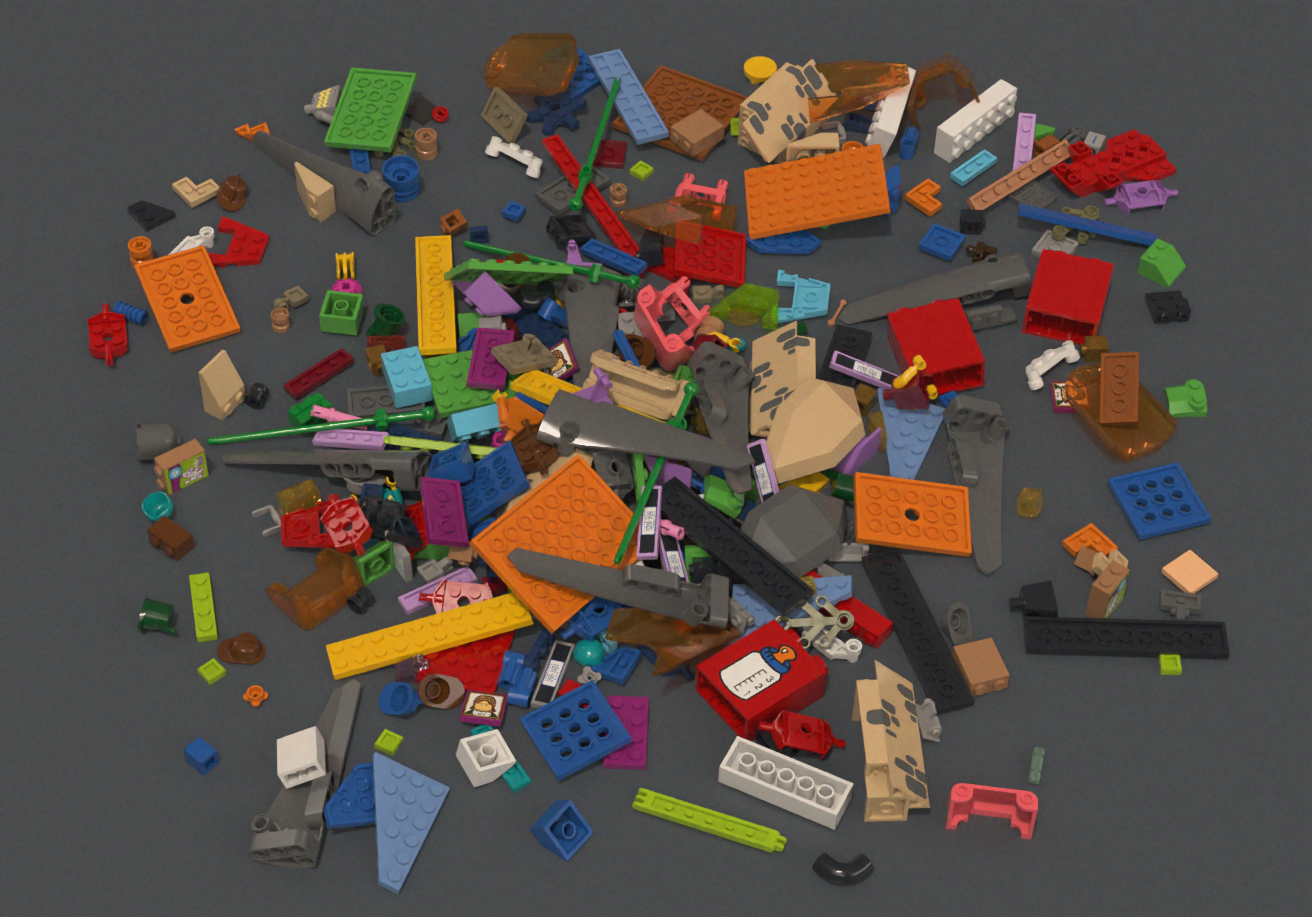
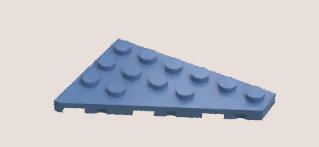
[877,388,945,480]
[729,575,853,646]
[372,752,450,894]

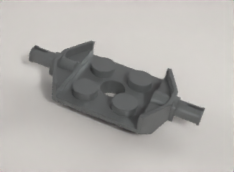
[587,448,634,500]

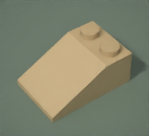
[786,133,839,161]
[294,162,336,222]
[198,349,246,420]

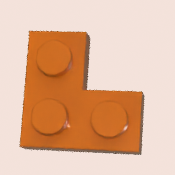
[904,178,942,217]
[1062,523,1118,558]

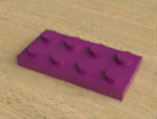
[467,328,515,390]
[420,477,469,548]
[604,696,649,770]

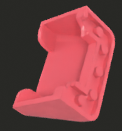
[634,284,696,372]
[945,783,1038,839]

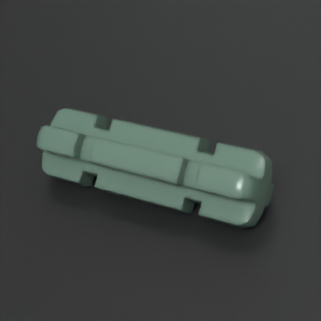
[1028,747,1045,785]

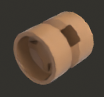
[414,128,438,161]
[694,316,725,340]

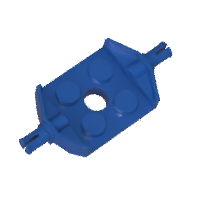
[560,596,630,642]

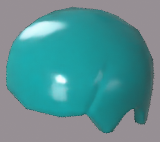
[141,492,173,522]
[573,639,606,667]

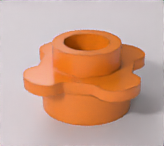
[243,685,268,707]

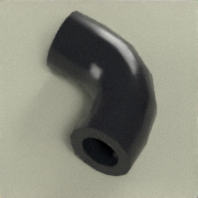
[519,281,555,311]
[812,853,874,885]

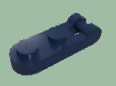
[522,626,556,672]

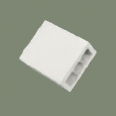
[277,726,326,789]

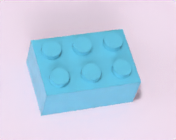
[381,346,432,408]
[446,403,503,443]

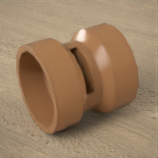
[610,183,627,208]
[270,308,290,333]

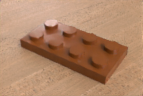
[1100,352,1140,426]

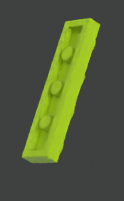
[189,572,218,642]

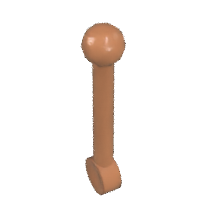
[828,299,847,327]

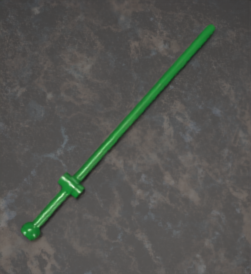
[569,77,621,211]
[463,240,641,289]
[613,382,699,565]
[207,406,435,445]

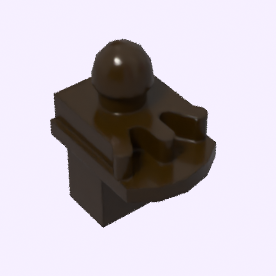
[966,241,998,263]

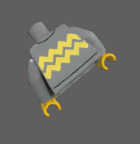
[304,85,342,124]

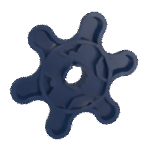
[526,85,587,136]

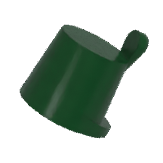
[366,303,405,340]
[825,469,854,505]
[138,598,177,636]

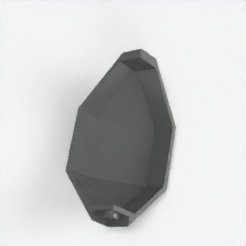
[741,485,849,578]

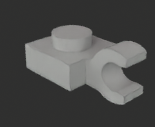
[417,556,454,584]

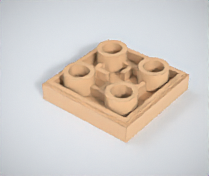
[1161,550,1218,594]

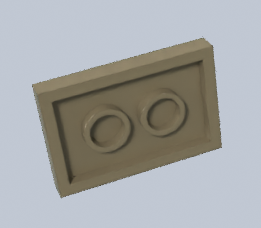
[481,87,528,144]
[491,334,558,375]

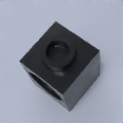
[959,209,986,235]

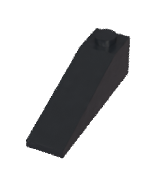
[636,211,664,267]

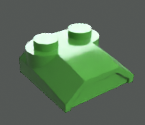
[1163,379,1207,417]
[703,474,744,519]

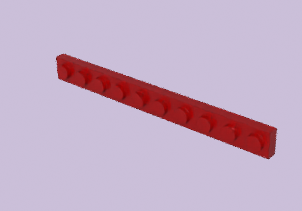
[542,134,639,258]

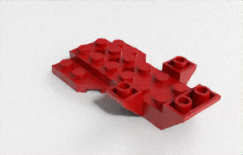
[1050,129,1176,198]

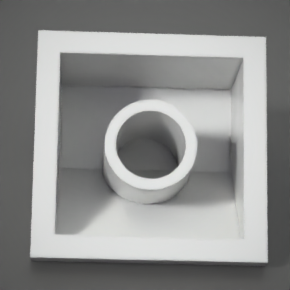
[456,729,516,787]

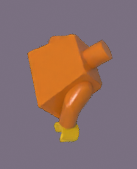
[492,390,544,443]

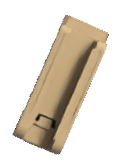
[582,349,693,420]

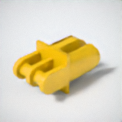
[335,252,355,280]

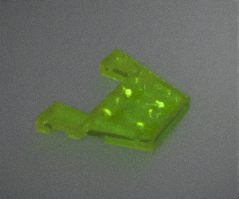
[710,283,779,330]

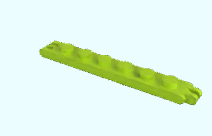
[383,435,497,458]
[632,788,787,853]

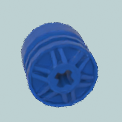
[382,155,420,203]

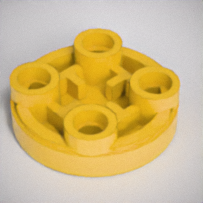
[744,56,777,84]

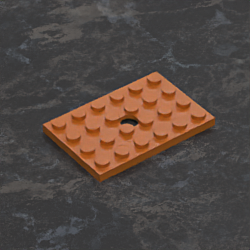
[134,245,241,353]
[853,472,972,557]

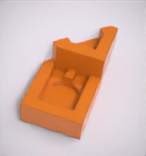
[234,122,271,142]

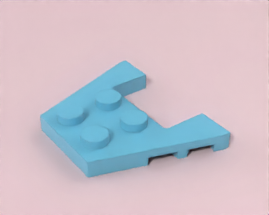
[771,270,831,324]

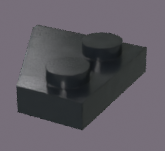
[127,200,176,232]
[386,514,423,549]

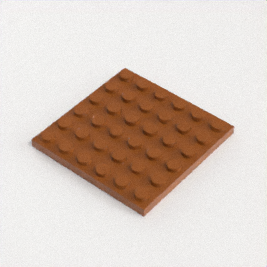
[613,65,748,161]

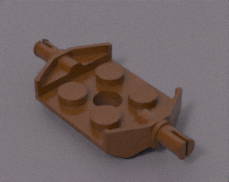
[511,419,559,475]

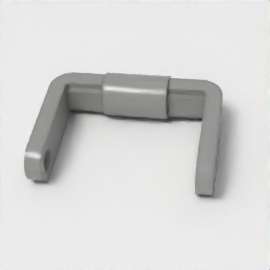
[821,121,847,144]
[252,505,281,537]

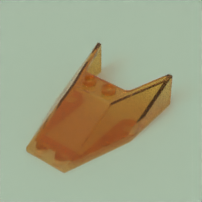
[907,52,980,129]
[808,60,910,123]
[616,194,737,245]
[605,608,743,677]

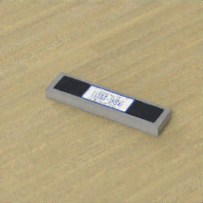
[531,640,575,709]

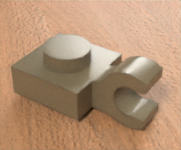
[693,285,724,304]

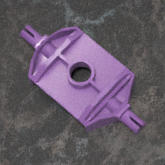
[1103,180,1178,215]

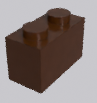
[147,516,195,561]

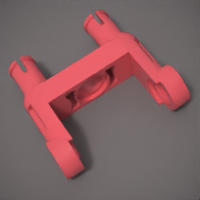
[669,173,729,222]
[660,276,713,343]

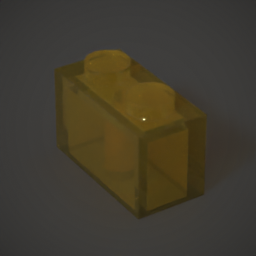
[276,479,321,516]

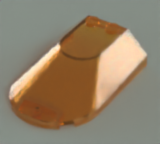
[484,33,579,96]
[1064,363,1177,462]

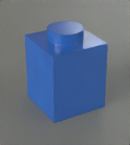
[184,737,219,776]

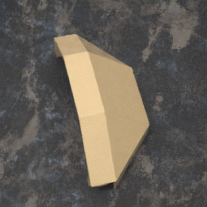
[766,377,865,484]

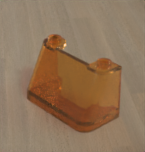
[265,548,365,629]

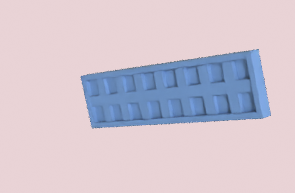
[588,49,669,145]

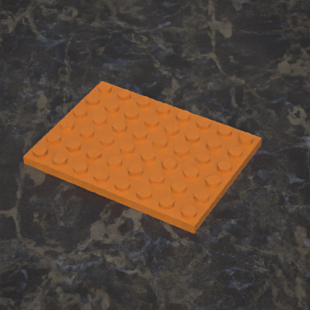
[744,144,891,240]
[469,454,639,634]

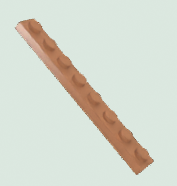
[966,139,1070,210]

